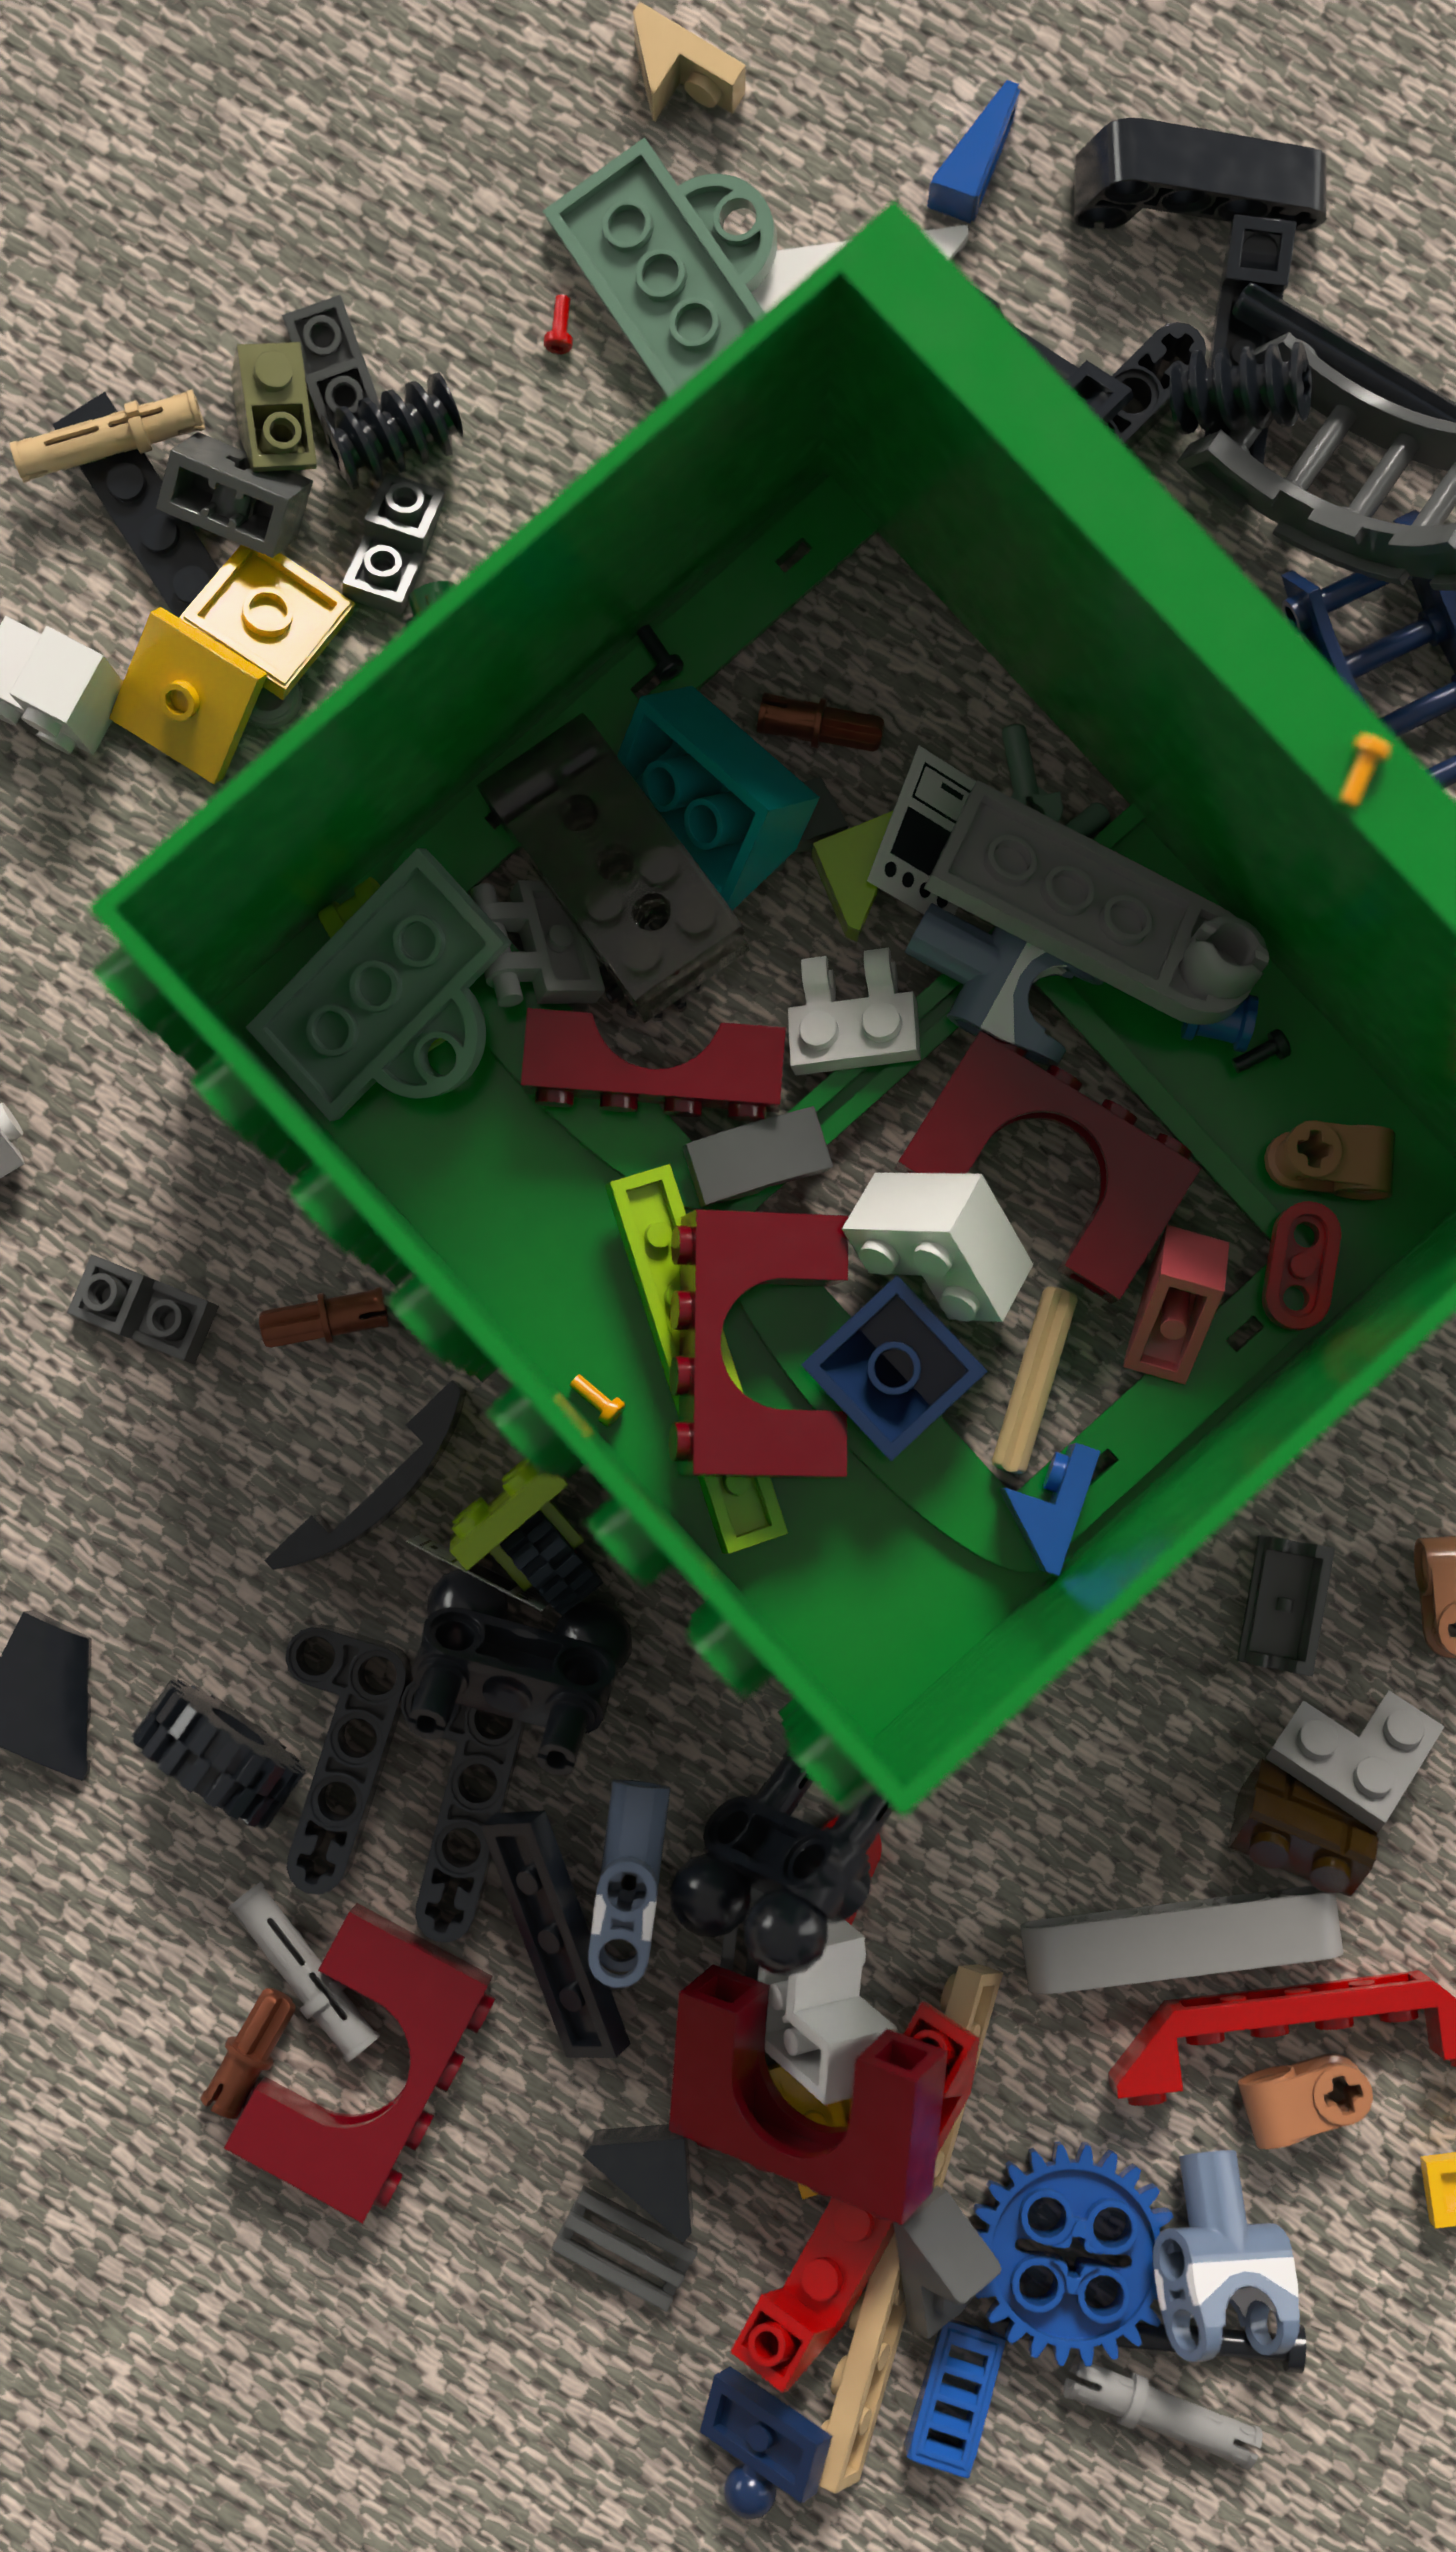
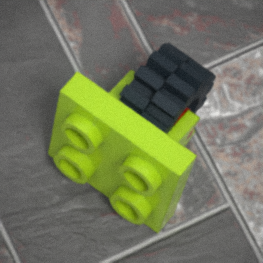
[450,1458,603,1617]

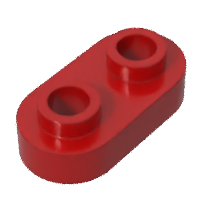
[1262,1201,1341,1331]

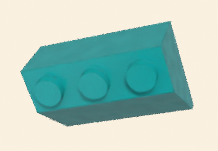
[600,686,820,914]

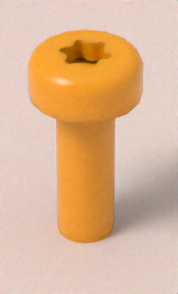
[1339,734,1391,806]
[569,1374,625,1426]

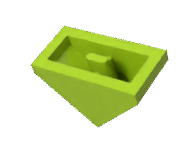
[811,810,894,942]

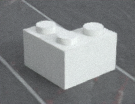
[0,615,123,755]
[842,1173,1033,1322]
[758,1920,897,2105]

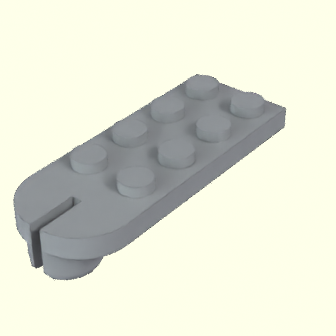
[924,780,1269,1025]

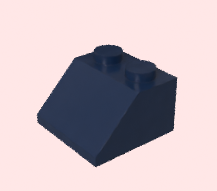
[801,1275,988,1461]

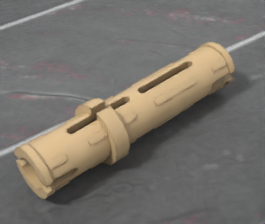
[10,389,206,483]

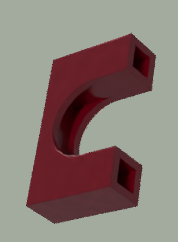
[894,1030,1201,1304]
[669,1209,848,1479]
[224,1903,496,2224]
[669,1964,948,2225]

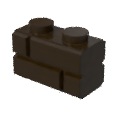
[1228,1759,1379,1897]

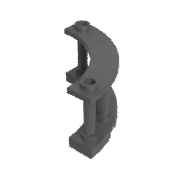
[1176,332,1456,591]

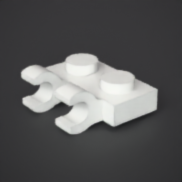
[788,947,921,1076]

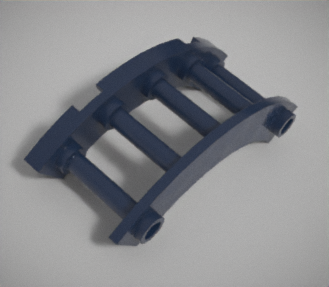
[1281,510,1456,789]

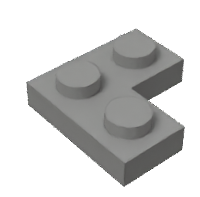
[1266,1691,1445,1833]

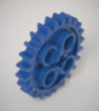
[973,2141,1174,2367]

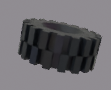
[131,1679,306,1829]

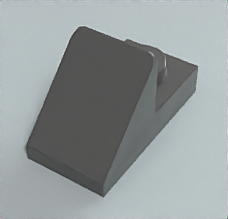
[893,2186,1002,2339]

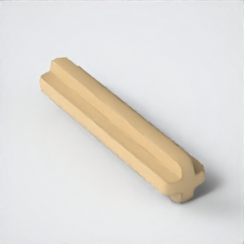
[992,1286,1078,1474]

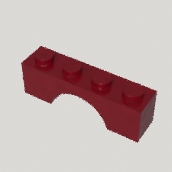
[521,1008,786,1122]

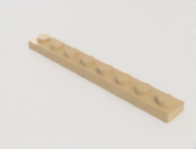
[819,1964,1003,2493]

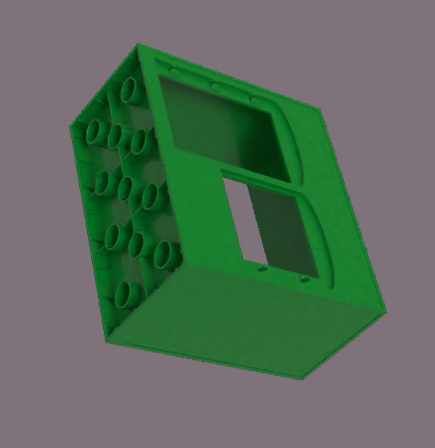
[87,200,1456,1817]

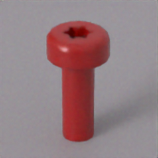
[543,295,573,355]

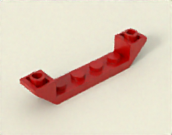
[1108,1970,1456,2106]
[730,2002,980,2393]

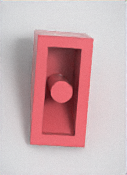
[1123,1225,1230,1385]

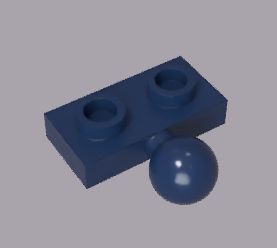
[700,2366,833,2520]

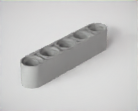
[1020,1885,1344,1994]

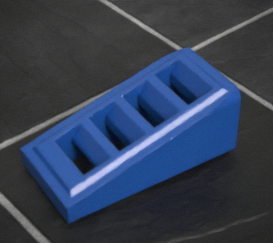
[927,80,1021,224]
[904,2319,1006,2478]

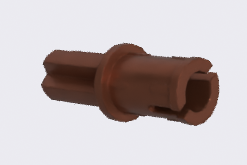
[757,692,884,752]
[259,1287,389,1348]
[200,1988,295,2119]

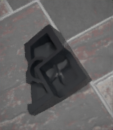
[0,1610,92,1781]

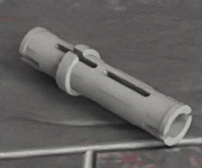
[228,1881,380,2063]
[1064,2356,1263,2470]

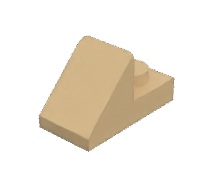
[633,2,746,121]

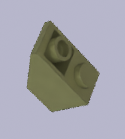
[231,342,317,472]

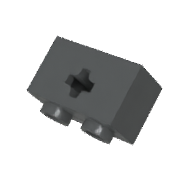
[156,432,313,558]

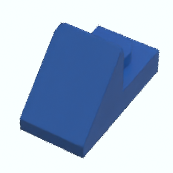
[1000,1443,1101,1576]

